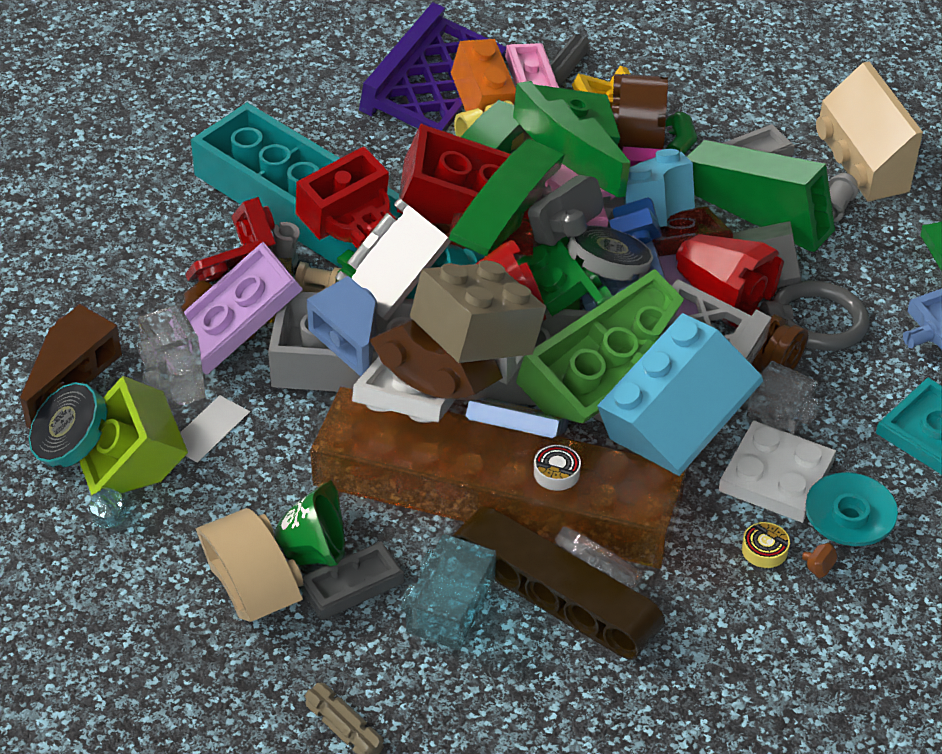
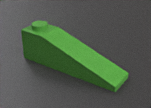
[516,269,684,424]

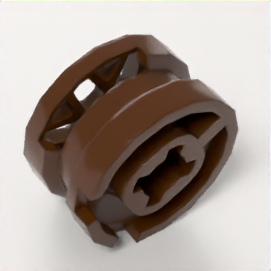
[751,314,809,383]

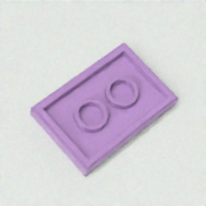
[169,242,303,375]

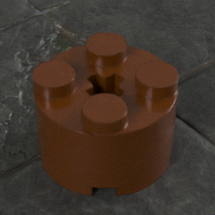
[612,74,668,151]

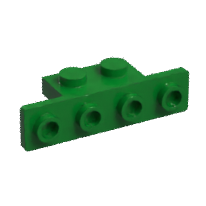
[517,236,613,317]

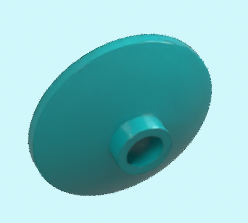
[805,472,898,546]

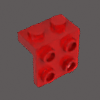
[185,197,276,282]

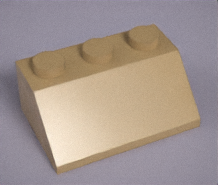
[816,61,923,201]

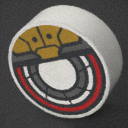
[534,445,581,491]

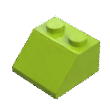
[79,376,188,500]

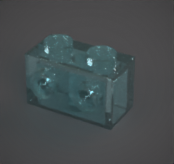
[401,534,496,650]

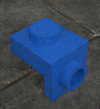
[609,197,662,244]

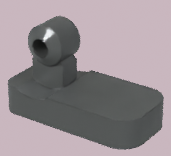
[528,175,604,246]

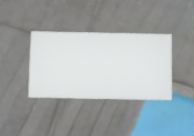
[180,395,250,463]

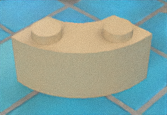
[195,508,303,622]

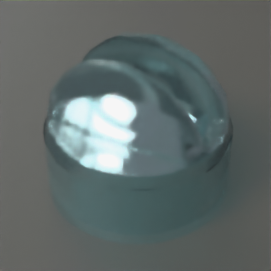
[89,488,127,529]

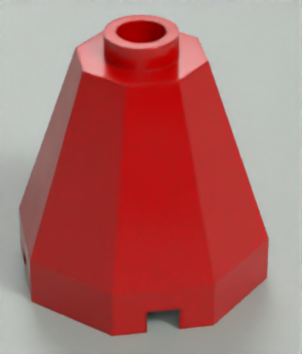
[676,234,784,330]

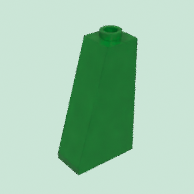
[686,140,835,252]

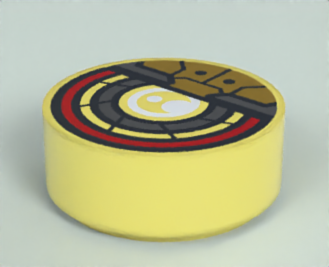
[742,522,790,568]

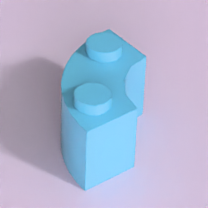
[624,149,695,227]

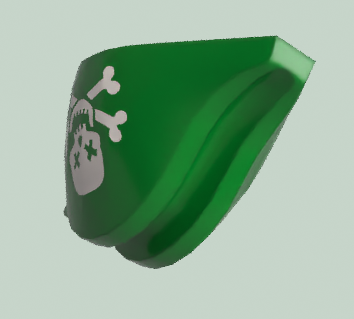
[274,480,345,567]

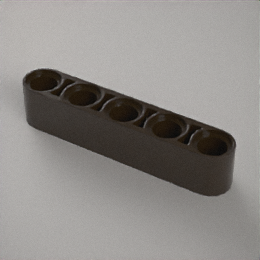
[450,506,665,660]

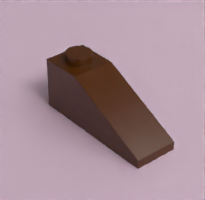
[20,304,122,429]

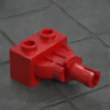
[295,146,398,249]

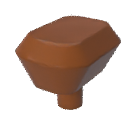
[802,542,837,579]

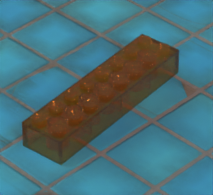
[310,386,686,569]

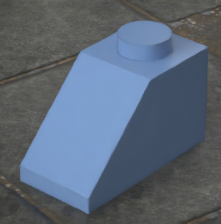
[307,276,378,376]

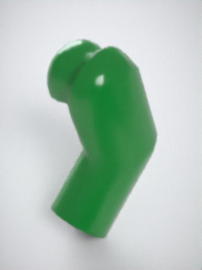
[665,111,698,155]

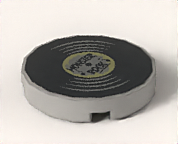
[567,226,653,281]

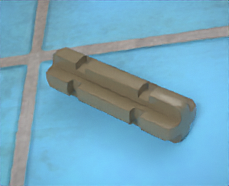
[305,682,384,754]

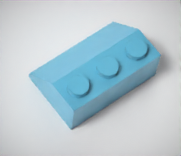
[597,313,763,476]

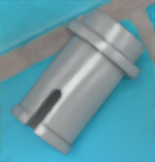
[829,173,859,222]
[271,222,300,272]

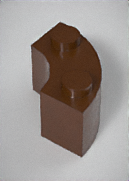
[369,319,503,399]

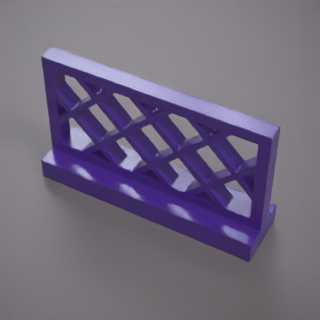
[359,2,506,132]

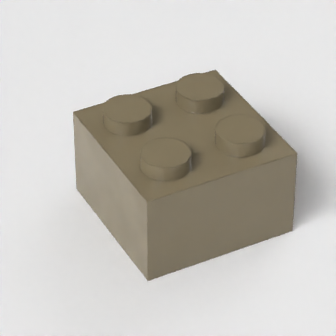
[409,260,546,363]

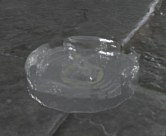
[555,526,643,589]

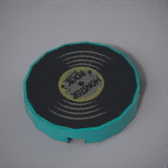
[29,382,107,468]

